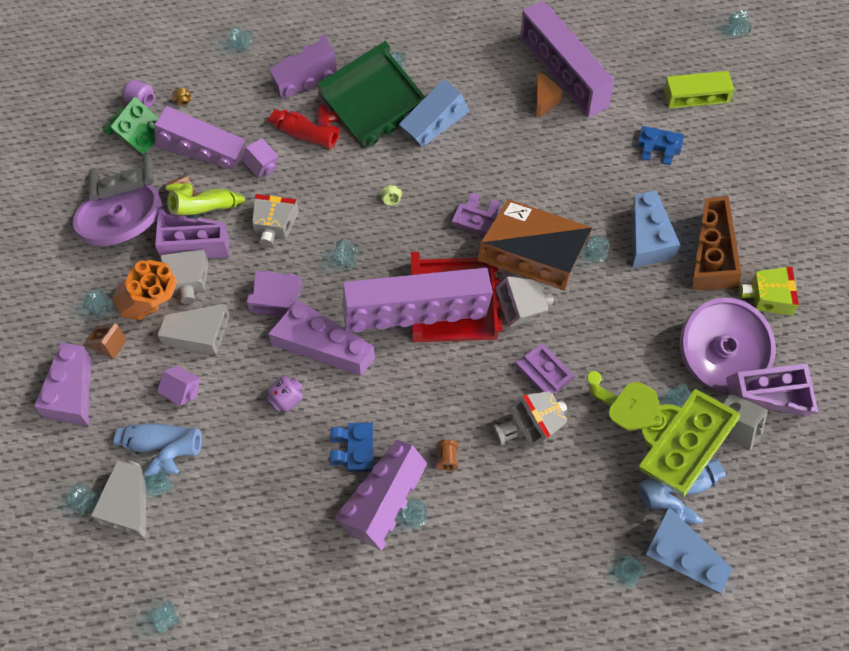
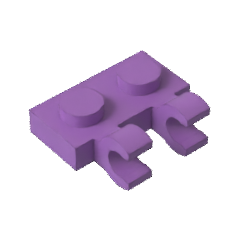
[452,193,501,236]

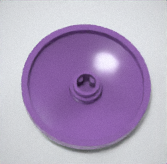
[73,184,162,246]
[680,298,776,394]

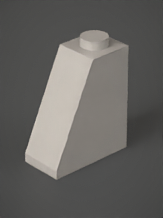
[157,304,230,355]
[91,460,146,538]

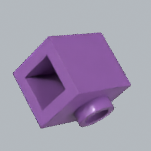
[241,138,279,178]
[157,366,201,405]

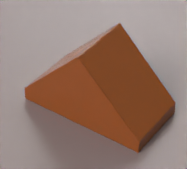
[536,73,563,117]
[83,323,127,359]

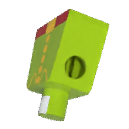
[739,267,799,315]

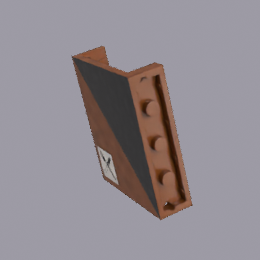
[477,199,593,291]

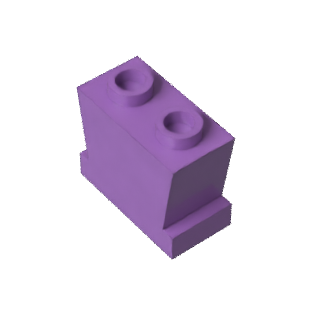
[247,271,303,317]

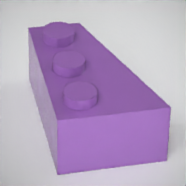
[269,34,337,98]
[155,209,230,261]
[34,342,91,426]
[726,363,818,416]

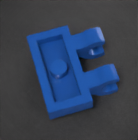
[638,126,684,165]
[330,423,373,472]

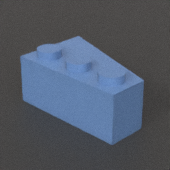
[399,79,470,147]
[631,190,680,268]
[646,507,733,593]

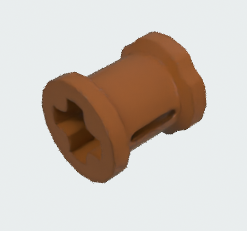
[436,440,459,471]

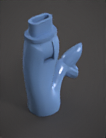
[114,424,202,476]
[638,459,726,524]

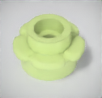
[380,185,402,206]

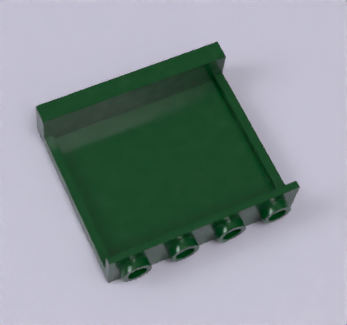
[318,40,428,148]

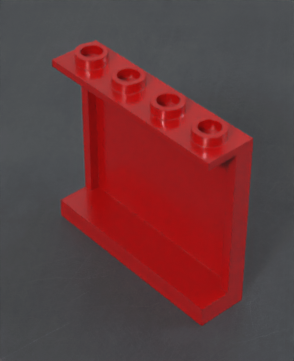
[411,252,502,343]

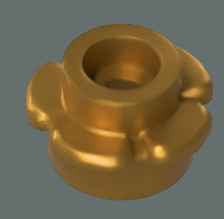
[172,88,192,106]

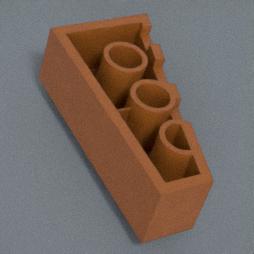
[692,196,742,290]

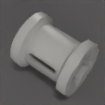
[493,417,524,446]

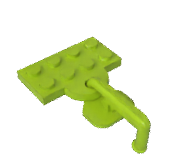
[587,371,740,497]

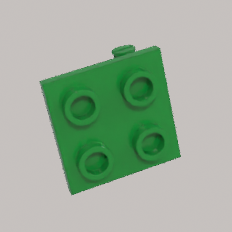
[103,97,158,155]

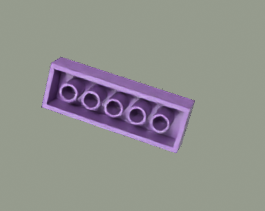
[520,1,614,118]
[342,268,493,332]

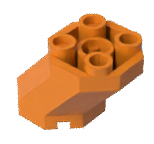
[112,260,177,320]

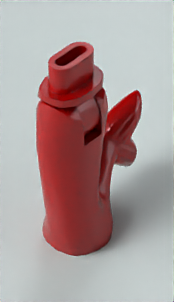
[268,104,340,150]

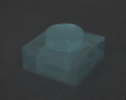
[333,238,359,269]

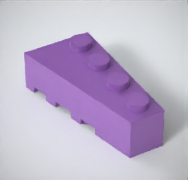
[155,106,246,170]
[268,300,375,376]
[335,439,427,551]

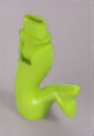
[165,183,245,215]

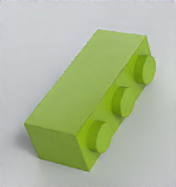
[664,71,734,108]

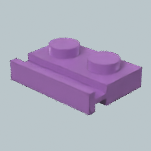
[516,343,574,394]

